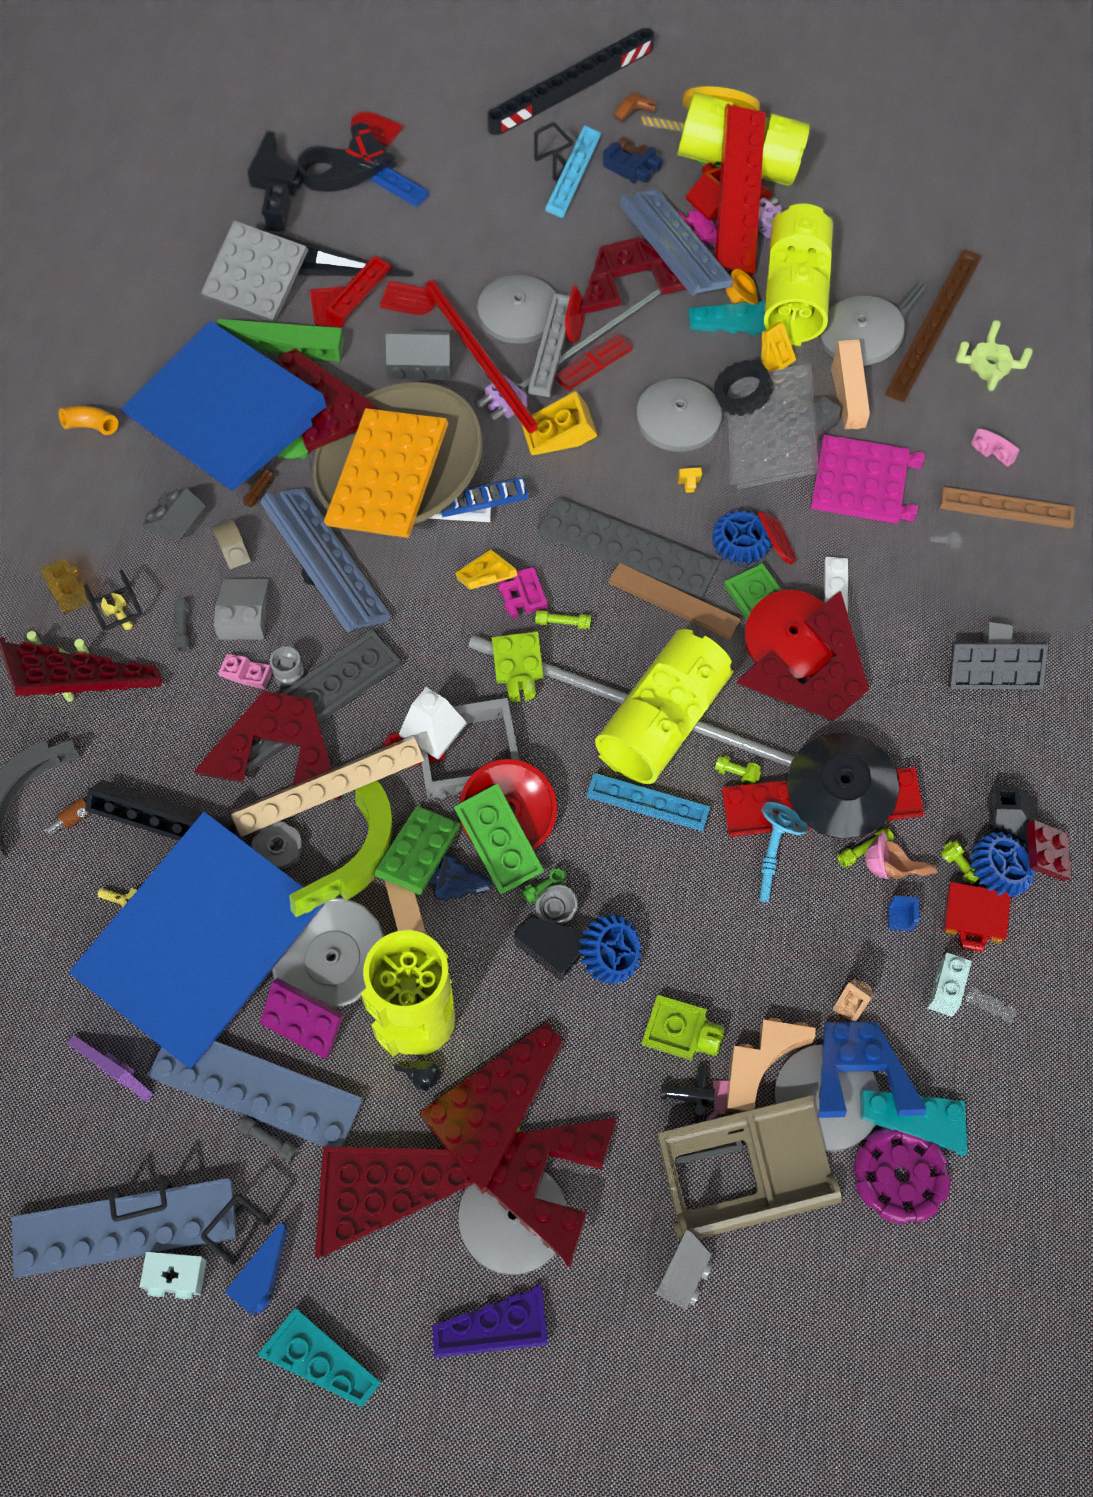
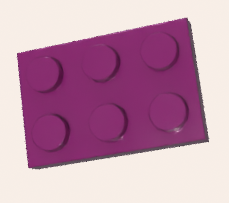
[259,978,345,1059]

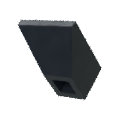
[987,787,1039,844]

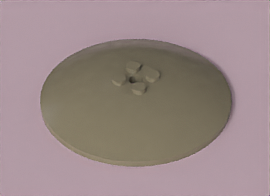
[313,382,483,524]

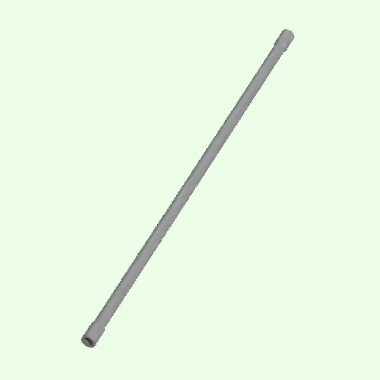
[469,635,795,767]

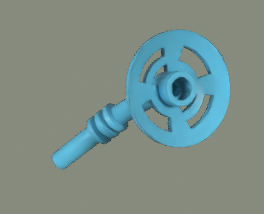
[759,802,808,902]

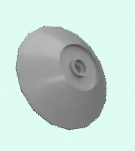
[272,897,384,1009]

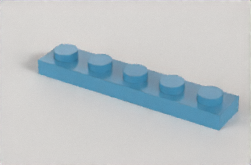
[587,773,710,832]

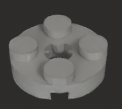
[252,821,302,870]

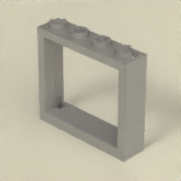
[420,698,520,800]

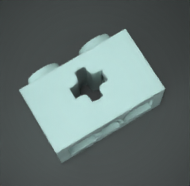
[927,953,972,1017]
[140,1252,207,1299]

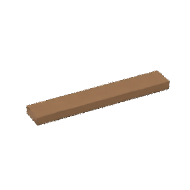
[940,487,1075,529]
[609,563,741,640]

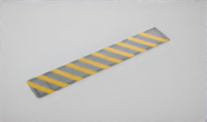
[640,116,685,132]

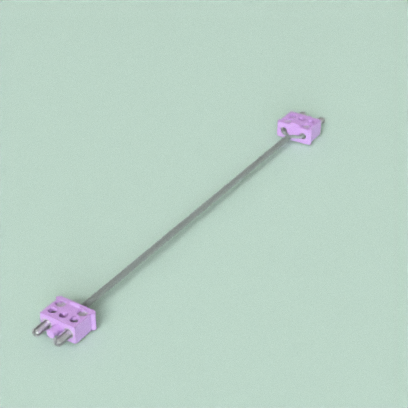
[477,197,789,420]

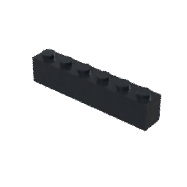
[85,780,236,841]

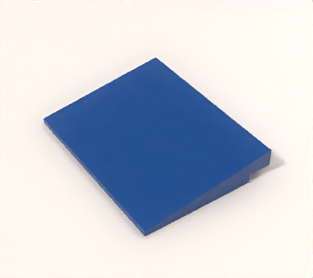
[121,321,326,491]
[68,812,325,1069]

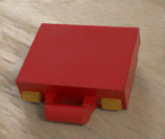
[942,882,1011,952]

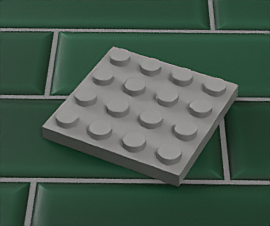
[201,221,308,323]

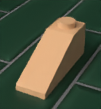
[833,979,875,1022]

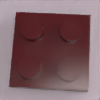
[1027,820,1071,881]

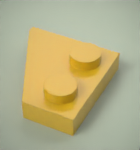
[761,322,796,377]
[455,549,518,590]

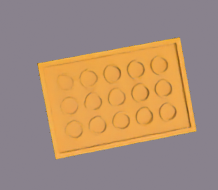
[324,408,449,538]

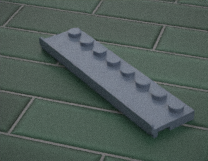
[619,189,733,296]
[261,488,391,632]
[147,1041,363,1147]
[11,1178,238,1278]

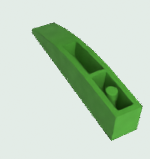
[217,319,344,362]

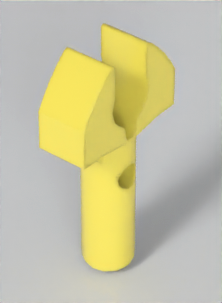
[101,593,133,630]
[98,888,137,908]

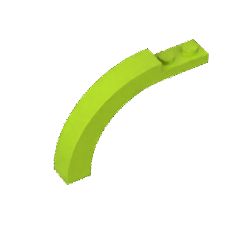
[289,780,392,917]

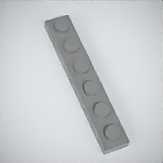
[528,294,570,397]

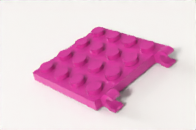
[811,434,925,524]

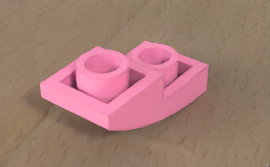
[971,428,1019,467]
[218,654,273,690]

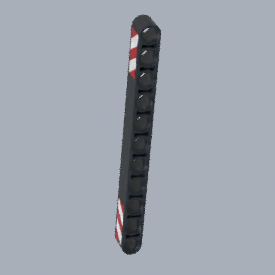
[487,28,654,136]

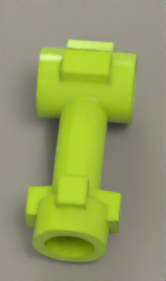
[715,756,761,785]
[941,840,980,885]

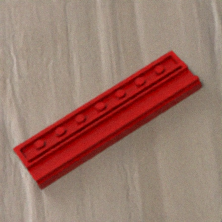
[715,104,766,275]
[722,767,925,837]

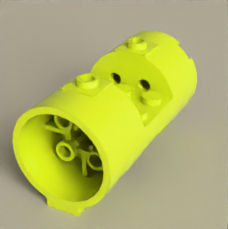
[677,91,810,186]
[764,204,833,346]
[595,629,733,784]
[360,930,455,1057]

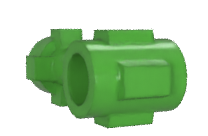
[522,869,567,904]

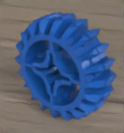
[712,508,772,566]
[969,832,1036,898]
[578,914,644,984]

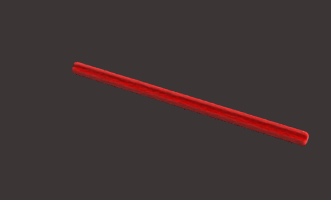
[425,279,538,434]

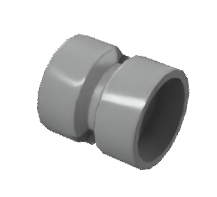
[270,646,304,689]

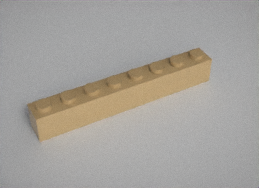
[231,735,424,837]

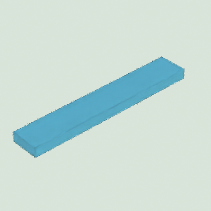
[545,125,601,218]

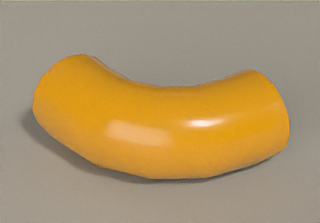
[58,405,119,435]

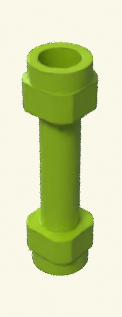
[535,610,591,629]
[837,828,894,868]

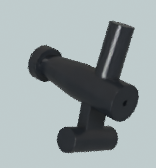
[661,1066,715,1124]

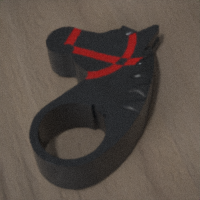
[297,123,397,192]

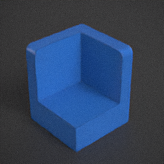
[887,896,919,931]

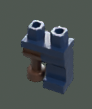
[603,136,663,184]

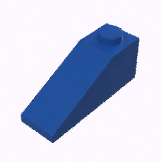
[225,1222,288,1316]

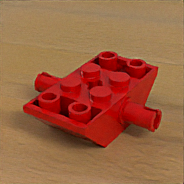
[685,163,772,221]

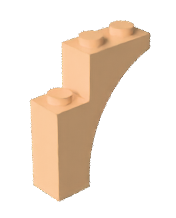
[725,1018,816,1115]

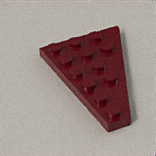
[315,1147,474,1258]

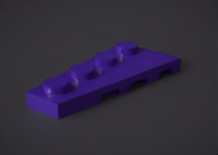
[432,1285,548,1358]

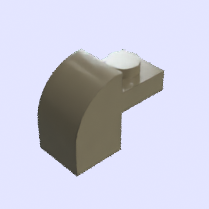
[210,519,251,570]

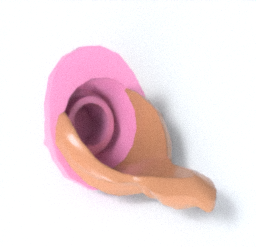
[865,832,937,879]

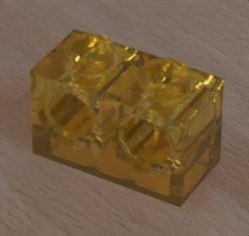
[40,558,89,614]

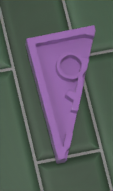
[67,1035,153,1103]

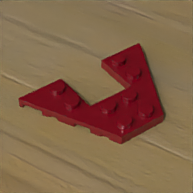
[581,237,686,314]
[735,591,869,722]
[195,691,340,801]
[486,1118,617,1267]

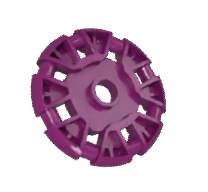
[853,1127,951,1225]

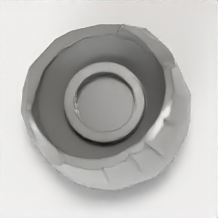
[536,885,578,925]

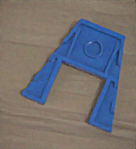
[818,1021,926,1118]

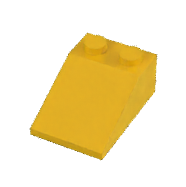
[521,391,598,456]

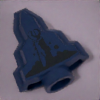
[430,853,492,901]

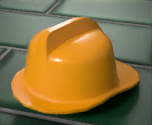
[725,269,758,305]

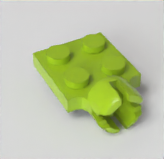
[492,632,544,702]
[642,995,724,1061]

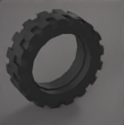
[714,359,773,416]

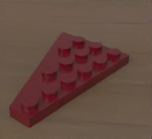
[276,349,381,452]
[0,637,162,697]
[420,1022,563,1194]

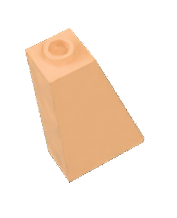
[831,339,870,429]
[384,880,426,934]

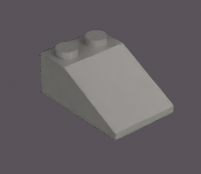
[214,579,269,640]
[655,1230,713,1310]

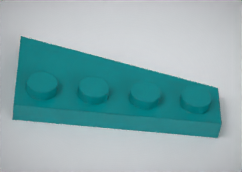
[687,301,766,336]
[860,1090,968,1156]
[257,1308,381,1407]

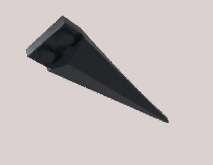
[259,229,413,277]

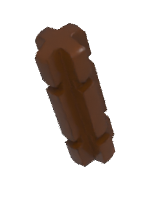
[243,469,274,508]

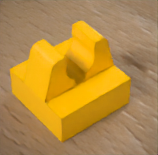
[677,468,702,493]

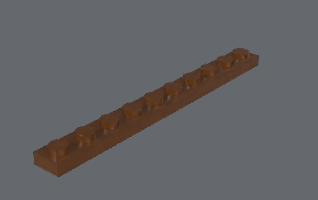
[885,249,982,403]

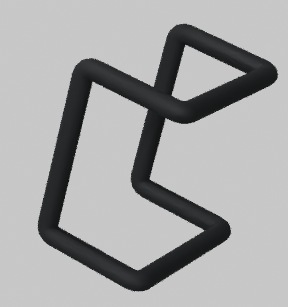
[534,122,574,181]
[83,569,142,630]
[108,1174,174,1222]
[201,1194,270,1265]

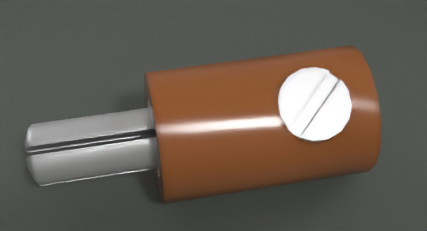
[46,798,90,835]

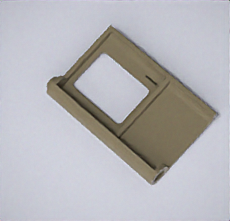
[657,1095,842,1239]

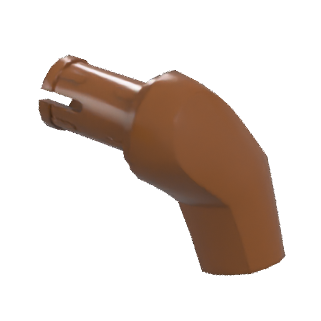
[613,92,657,123]

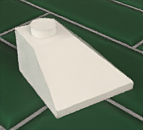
[399,687,466,760]

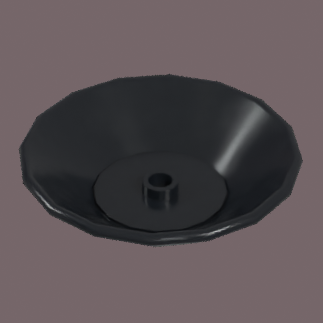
[786,733,899,839]

